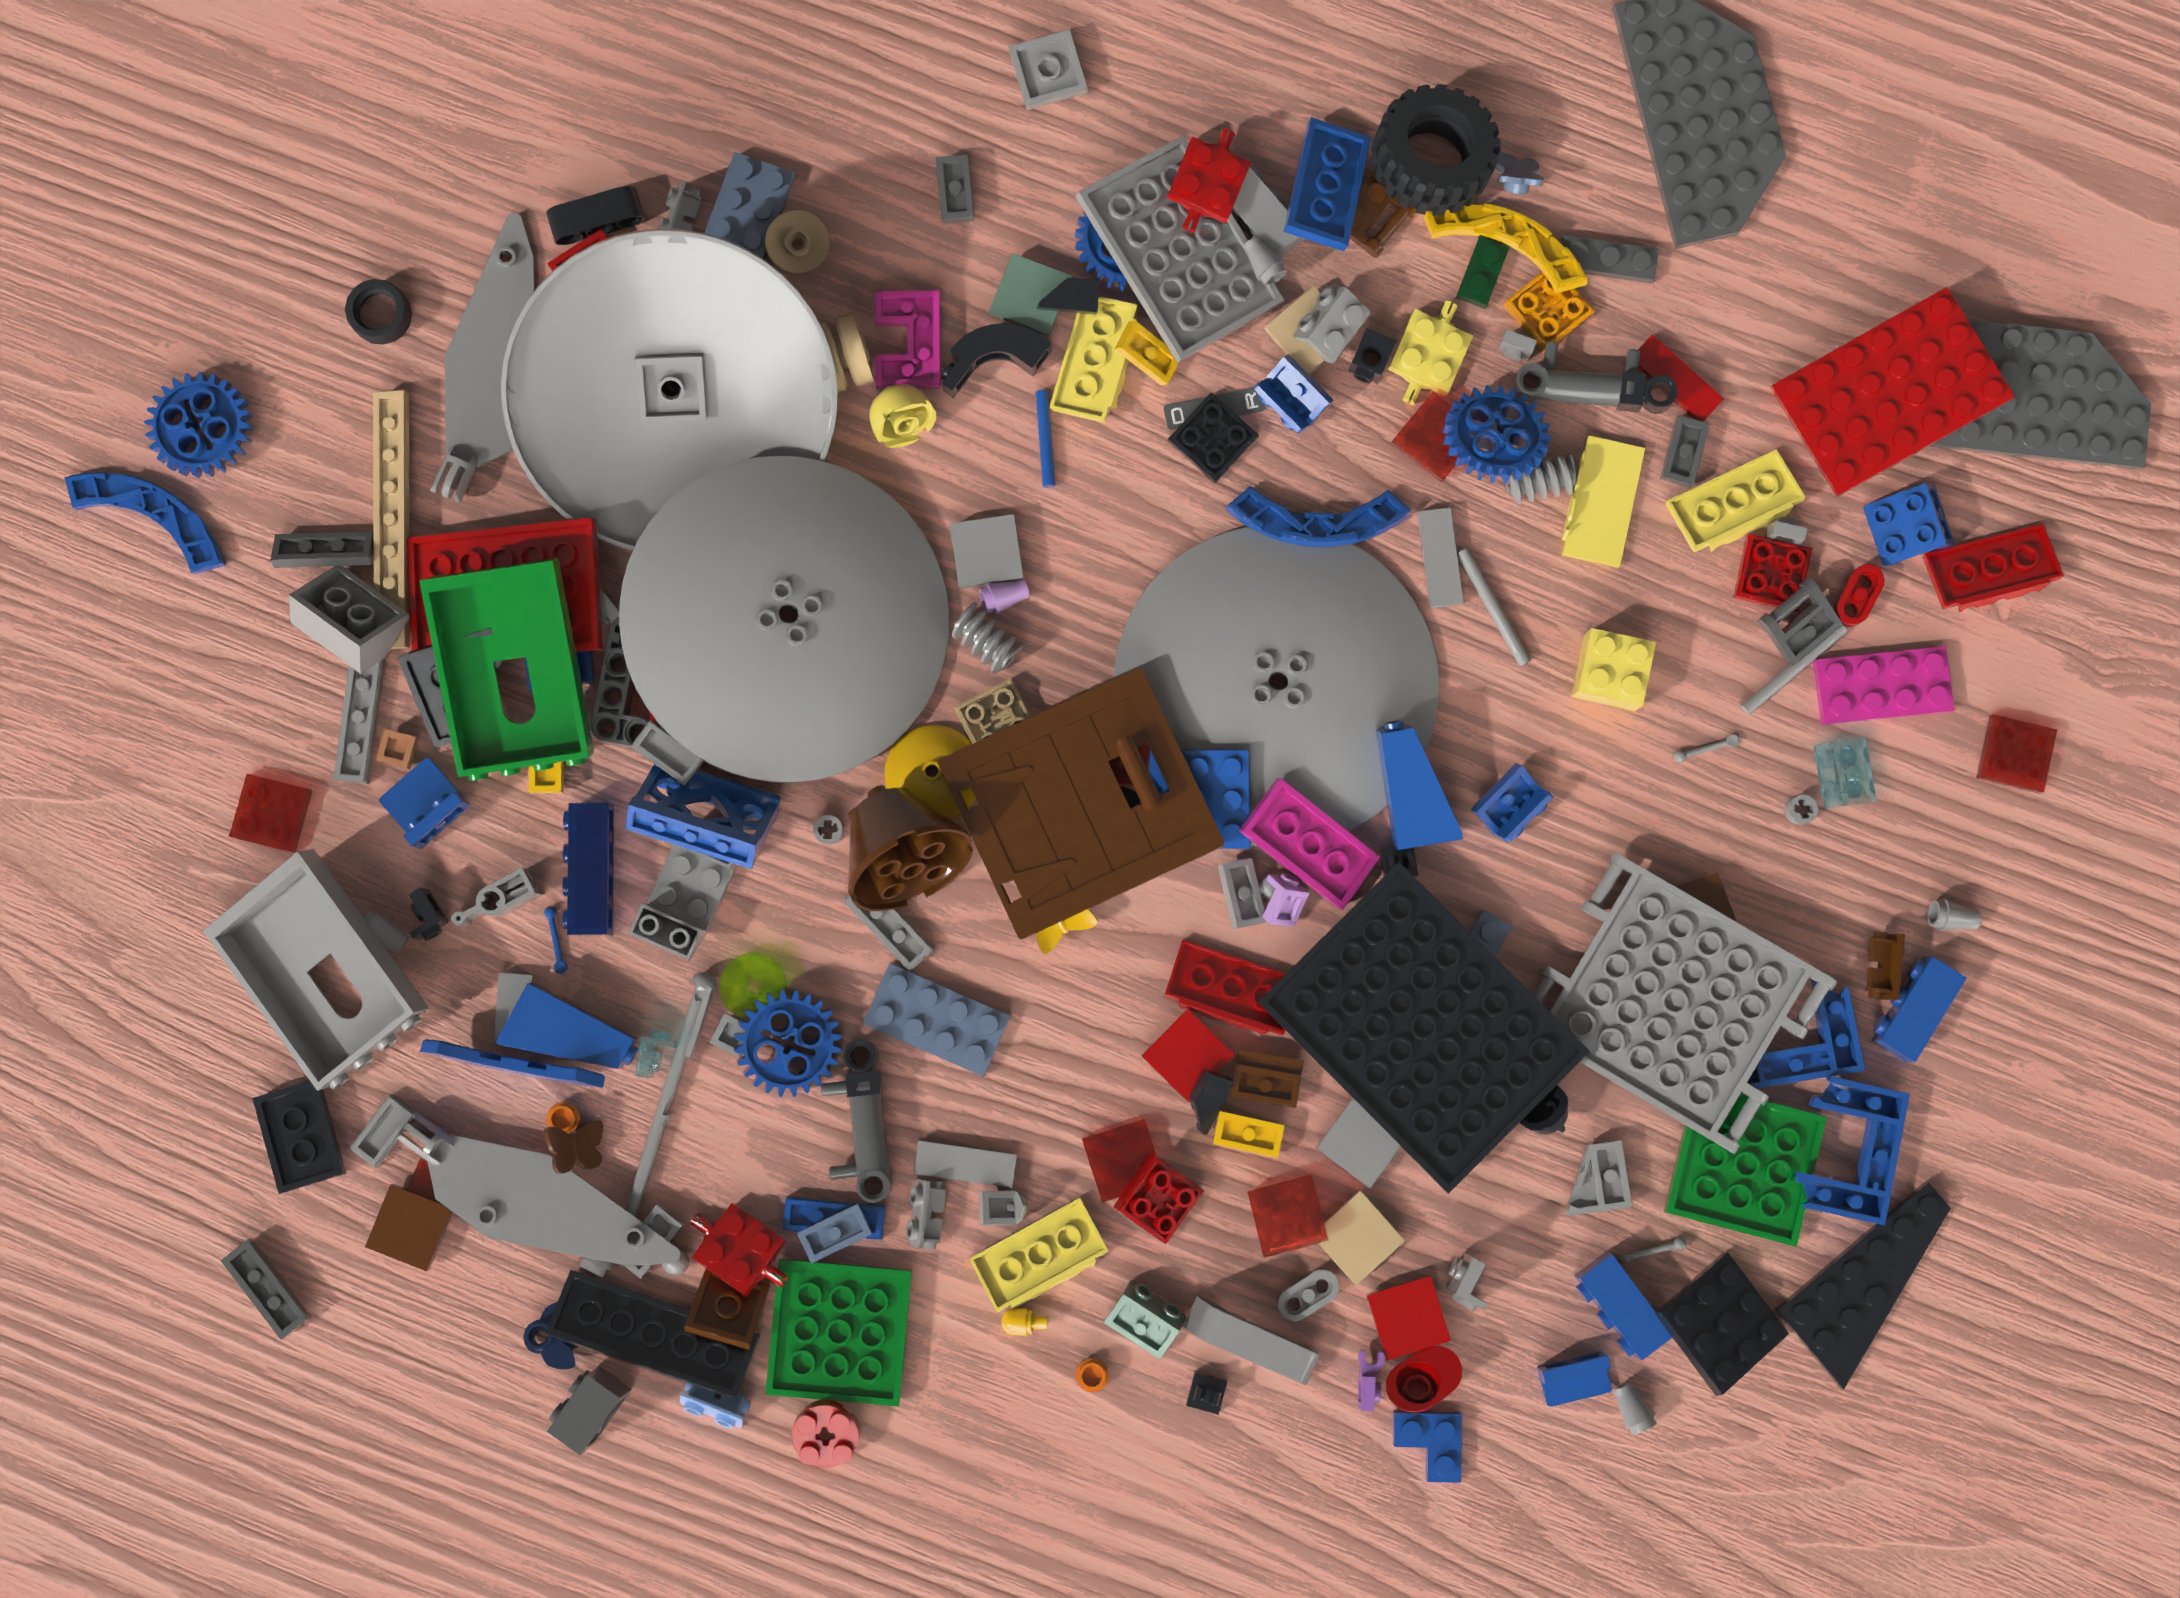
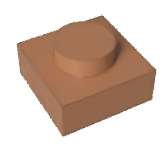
[376,729,419,770]

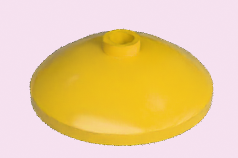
[885,725,976,820]

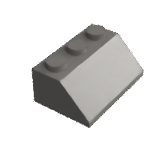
[289,566,409,674]

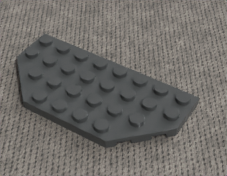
[1612,0,1786,249]
[1929,319,2151,470]

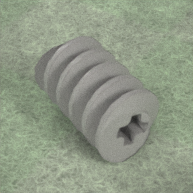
[1505,454,1576,505]
[952,602,1024,674]

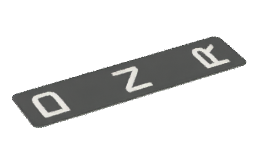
[1164,387,1265,430]

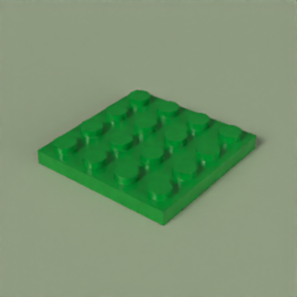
[1664,1094,1827,1247]
[765,1258,912,1407]

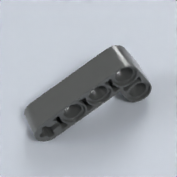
[591,617,648,750]

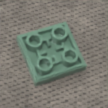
[989,253,1072,337]

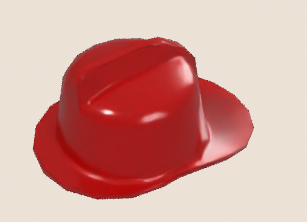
[1386,1346,1463,1412]

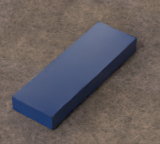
[782,1196,886,1240]

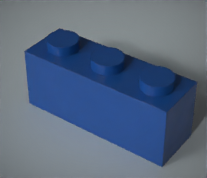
[1871,956,1967,1062]
[1574,1252,1672,1361]

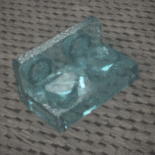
[1814,737,1877,810]

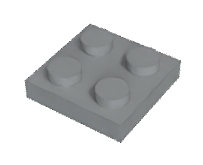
[1008,29,1088,110]

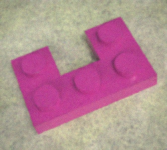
[875,290,941,389]

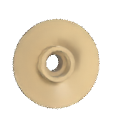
[765,210,830,274]

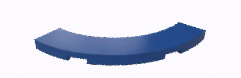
[64,472,226,574]
[1227,486,1411,547]
[420,1039,605,1088]

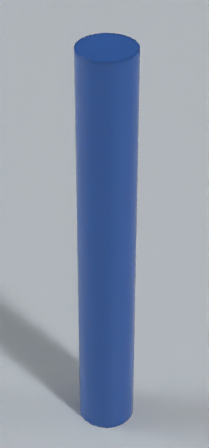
[1035,390,1055,488]

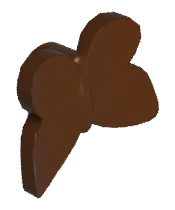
[544,1120,603,1174]

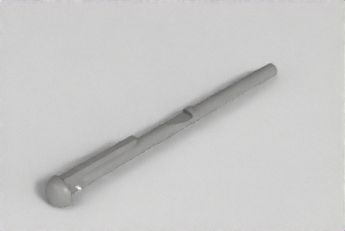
[625,972,716,1218]

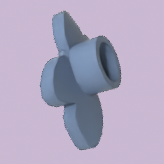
[1495,152,1544,194]

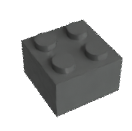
[547,1366,632,1455]

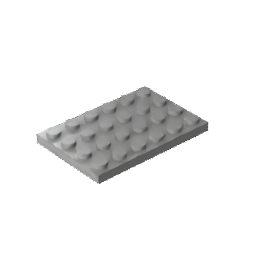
[1075,135,1285,363]

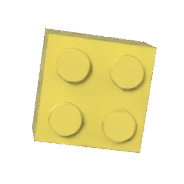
[1571,628,1656,711]

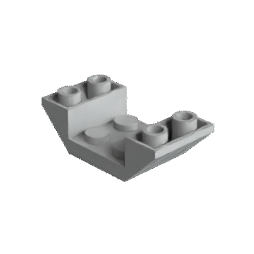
[628,844,736,960]

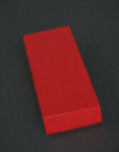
[1638,334,1724,422]

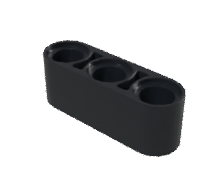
[546,186,645,245]

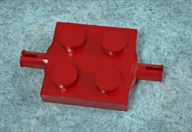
[1166,128,1251,233]
[690,1203,789,1297]

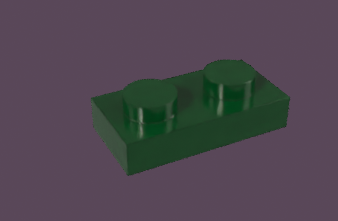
[1455,236,1510,309]

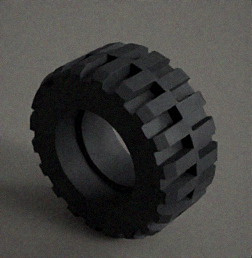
[1371,84,1501,216]

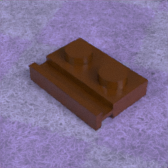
[1230,1049,1304,1108]

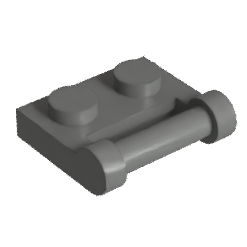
[1757,578,1843,665]

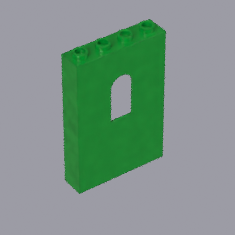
[419,558,594,781]

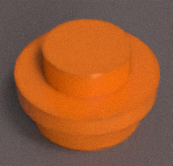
[546,1102,580,1134]
[1075,1358,1109,1392]

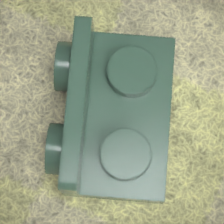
[1104,1280,1186,1360]

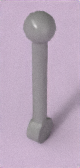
[1673,734,1740,763]
[1618,1237,1686,1263]

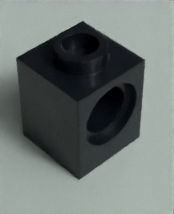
[1349,328,1396,384]

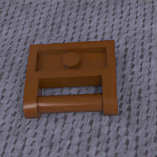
[1350,173,1416,258]

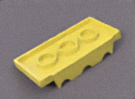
[1049,296,1139,423]
[1561,435,1645,568]
[1665,449,1805,552]
[969,1198,1109,1313]

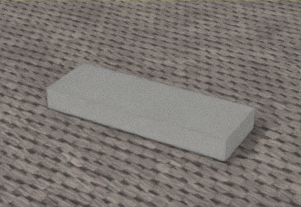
[1417,508,1464,609]
[843,894,934,972]
[914,1140,1017,1188]

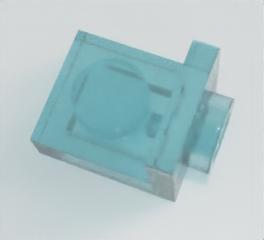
[635,1031,678,1078]

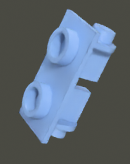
[680,1383,751,1429]

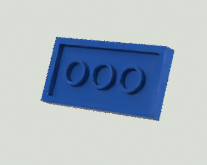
[1283,117,1371,251]

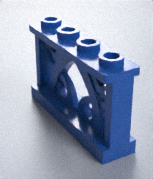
[625,764,781,869]

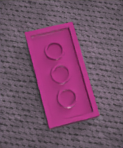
[1813,646,1955,725]
[1239,778,1380,910]

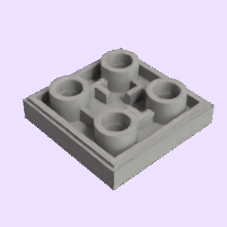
[950,514,1024,589]
[1316,1098,1401,1188]

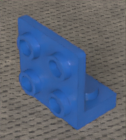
[1863,483,1955,566]
[379,758,471,849]

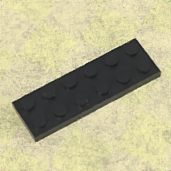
[545,1270,760,1400]

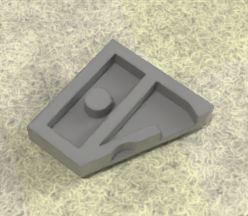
[1566,1140,1632,1216]

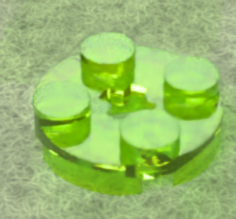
[719,953,787,1019]

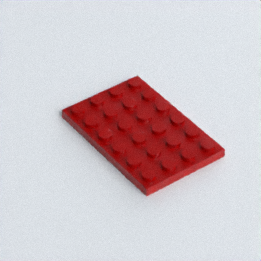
[1771,287,2015,497]
[407,518,603,658]

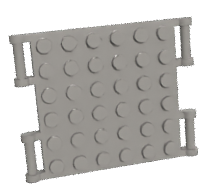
[1533,852,1837,1154]

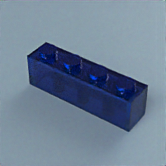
[562,802,614,936]

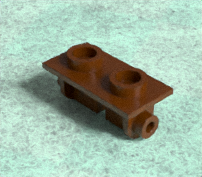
[1865,932,1905,1000]

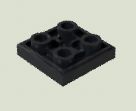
[1168,392,1259,484]

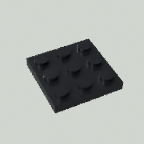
[1655,1252,1789,1396]

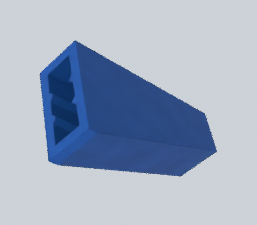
[1376,720,1463,850]
[496,983,639,1069]

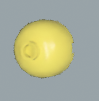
[869,384,936,448]

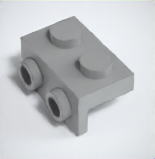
[1293,286,1371,363]
[1446,1252,1488,1312]

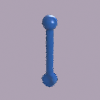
[544,906,568,974]

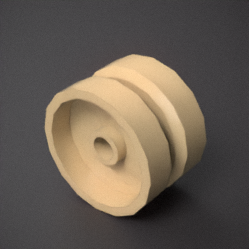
[819,312,874,393]

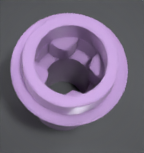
[979,579,1029,615]

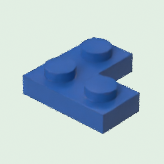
[1393,1411,1462,1483]

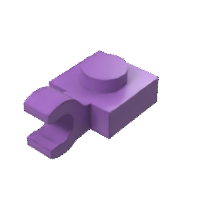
[1358,1350,1385,1411]

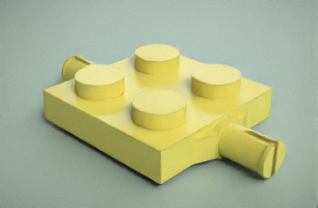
[1387,301,1473,405]

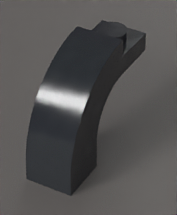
[941,323,1052,398]

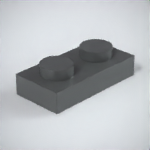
[936,154,974,224]
[1660,415,1710,488]

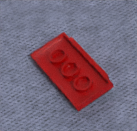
[1923,523,2064,612]
[1164,939,1286,1036]

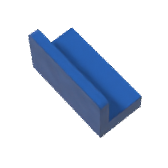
[1537,1352,1612,1407]

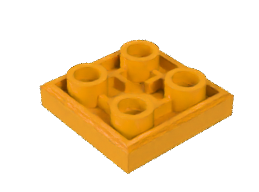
[1503,272,1595,354]

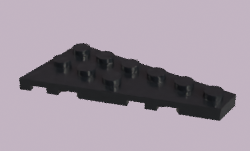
[1775,1182,1951,1390]

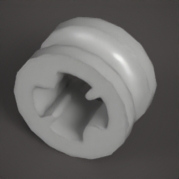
[1784,794,1818,825]
[813,815,844,845]

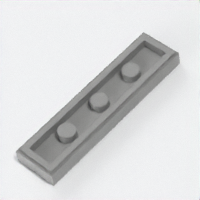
[333,657,386,784]

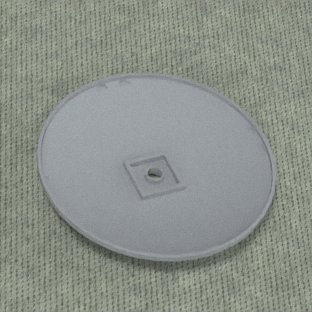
[501,229,838,550]
[619,456,949,782]
[1114,527,1439,847]

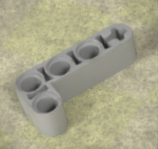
[1183,1296,1320,1385]

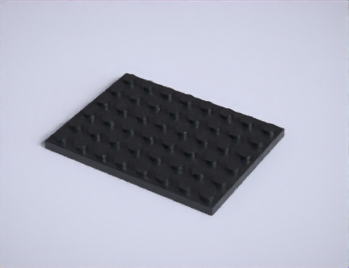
[1258,862,1590,1194]

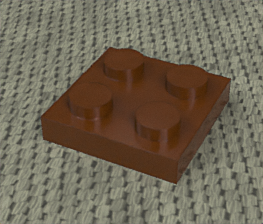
[685,1268,770,1350]

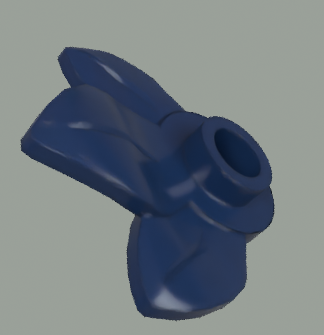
[523,1302,578,1370]

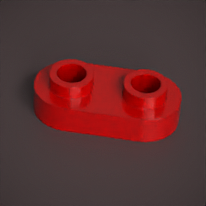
[1834,564,1885,627]

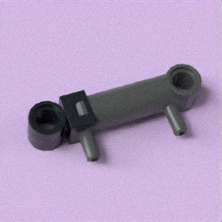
[1514,342,1678,414]
[821,1039,892,1203]

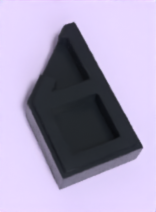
[1037,277,1099,315]
[1189,1069,1235,1135]

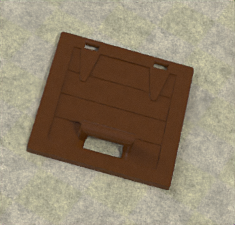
[938,668,1224,940]

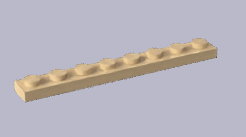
[373,390,410,650]

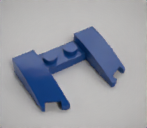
[1747,980,1865,1089]
[1795,1076,1910,1225]

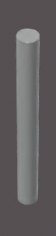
[1457,548,1531,667]
[1740,624,1848,715]

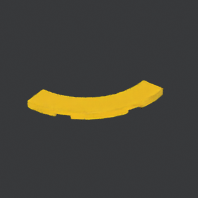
[1422,203,1588,294]

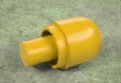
[1001,1308,1048,1336]

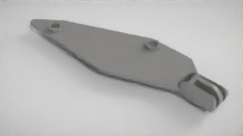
[430,213,534,503]
[396,1111,681,1266]

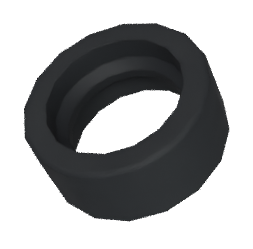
[345,279,412,345]

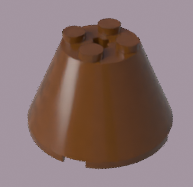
[848,785,973,911]

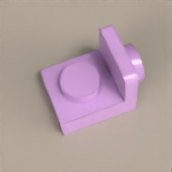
[1262,872,1309,927]

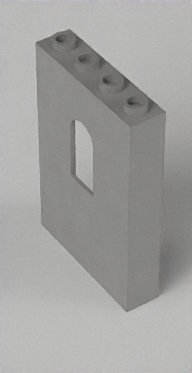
[203,849,429,1091]

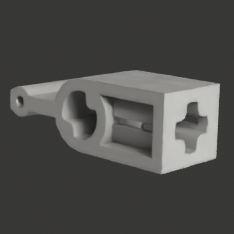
[451,867,542,927]

